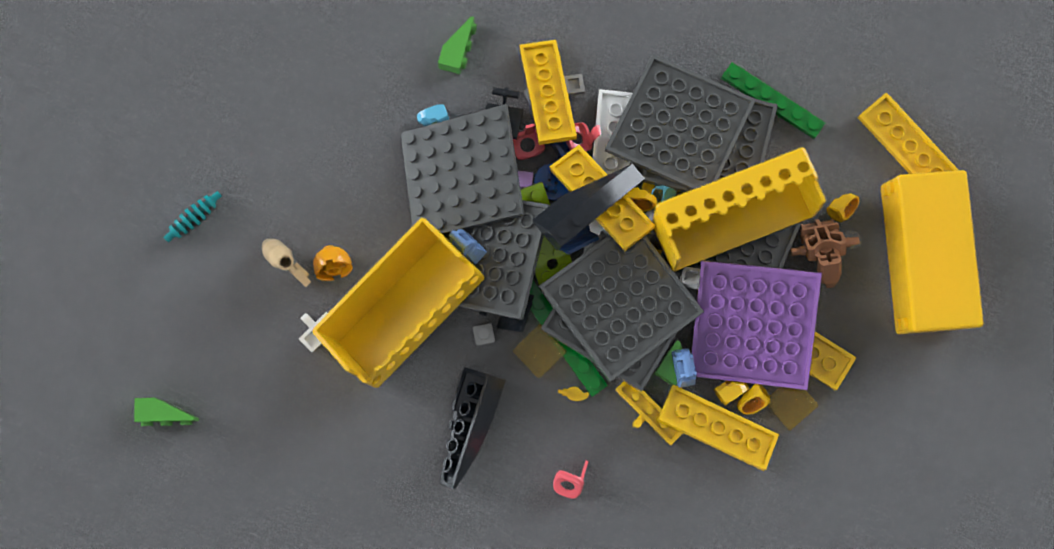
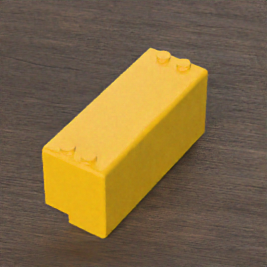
[652,147,826,272]
[881,170,984,334]
[312,218,485,388]

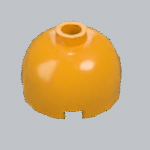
[313,245,353,281]

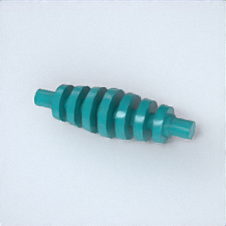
[163,191,222,243]

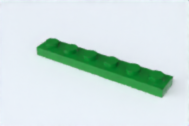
[721,62,825,139]

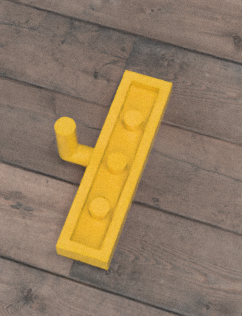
[615,381,683,446]

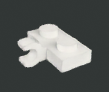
[299,312,328,353]

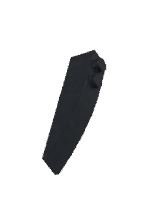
[532,164,645,251]
[440,367,506,489]

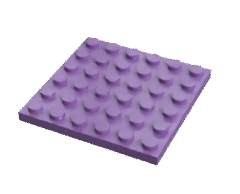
[692,260,822,390]

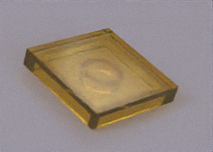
[512,324,567,379]
[767,387,819,431]

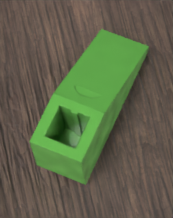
[438,16,477,75]
[134,398,199,426]

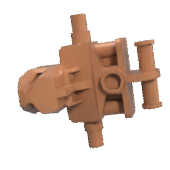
[790,218,860,289]

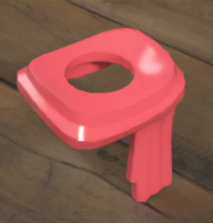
[513,123,545,160]
[566,123,601,152]
[553,460,588,499]

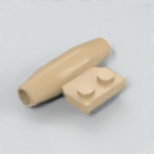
[262,239,311,287]

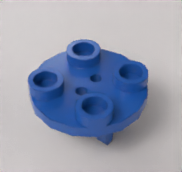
[534,163,569,201]

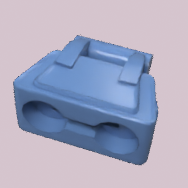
[449,229,487,265]
[672,348,697,388]

